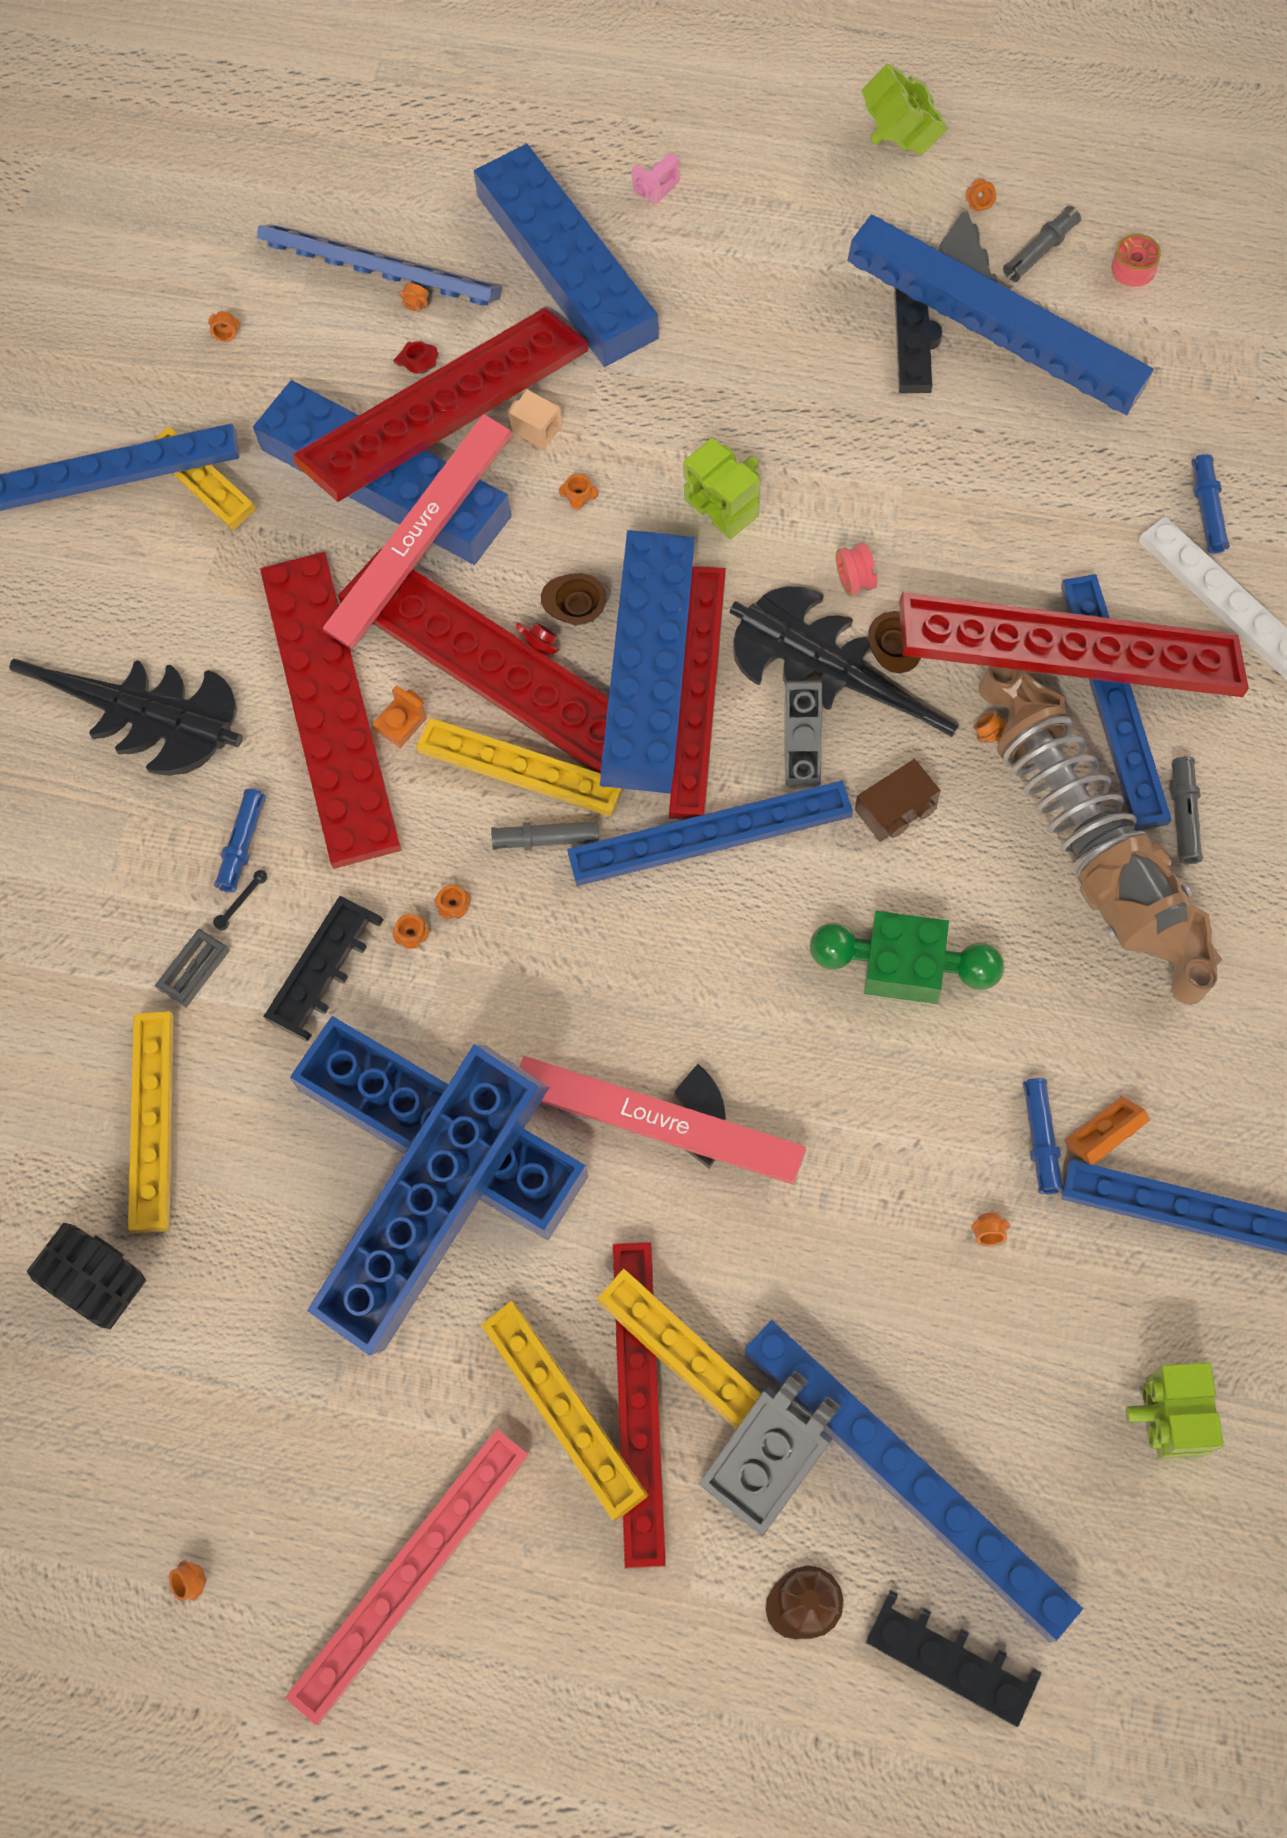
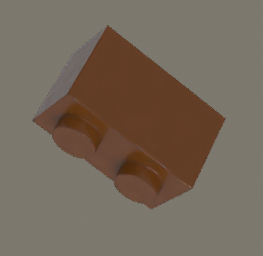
[855,759,941,842]

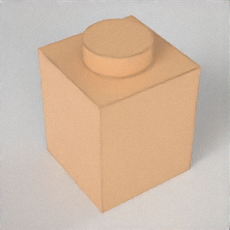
[509,390,562,449]

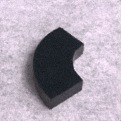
[674,1064,726,1169]

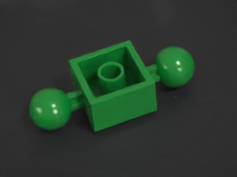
[809,910,1005,1004]

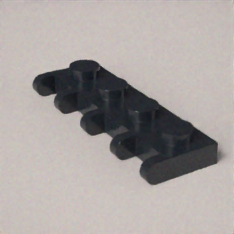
[263,896,384,1042]
[865,1589,1042,1728]

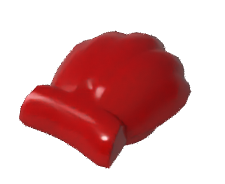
[393,341,438,374]
[516,622,560,655]

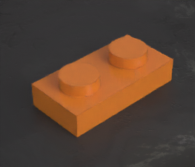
[1064,1096,1150,1165]

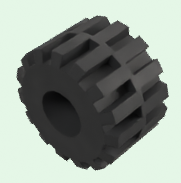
[26,1223,147,1330]

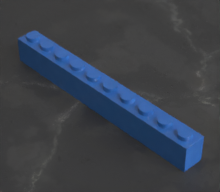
[847,214,1154,416]
[744,1319,1084,1643]

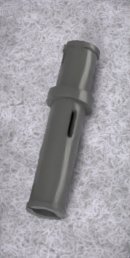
[1003,206,1081,282]
[1171,756,1203,864]
[491,820,599,851]

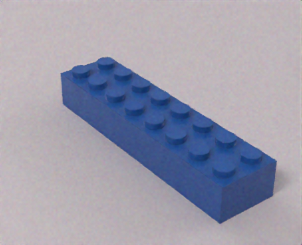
[473,143,659,368]
[253,380,512,565]
[600,530,695,794]
[289,1016,589,1241]
[307,1044,550,1356]

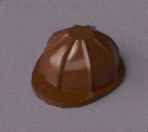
[541,573,607,627]
[867,611,921,674]
[765,1565,844,1639]

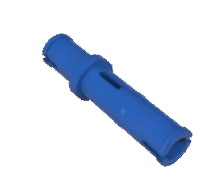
[1191,454,1230,554]
[214,788,266,893]
[1022,1078,1063,1195]

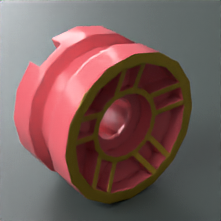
[1111,234,1161,287]
[835,542,878,596]

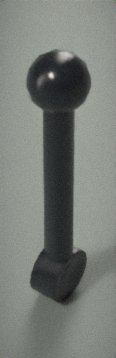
[213,870,267,931]

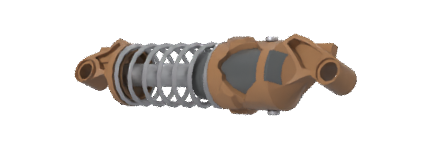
[979,666,1222,1005]

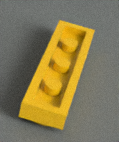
[152,426,257,531]

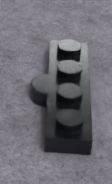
[894,287,943,393]

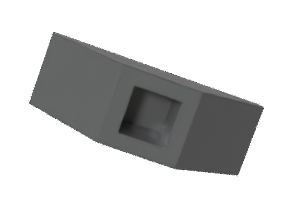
[939,212,998,283]
[784,681,822,785]

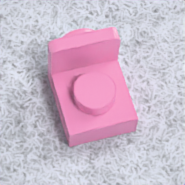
[632,153,680,204]

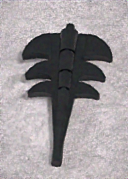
[729,586,959,737]
[9,658,243,776]

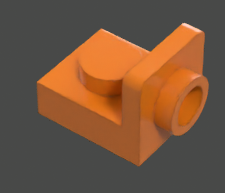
[372,685,427,748]

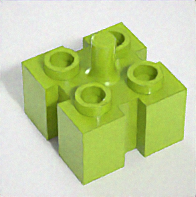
[861,64,948,156]
[683,437,760,540]
[1126,1362,1224,1459]

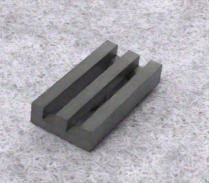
[155,929,230,1008]

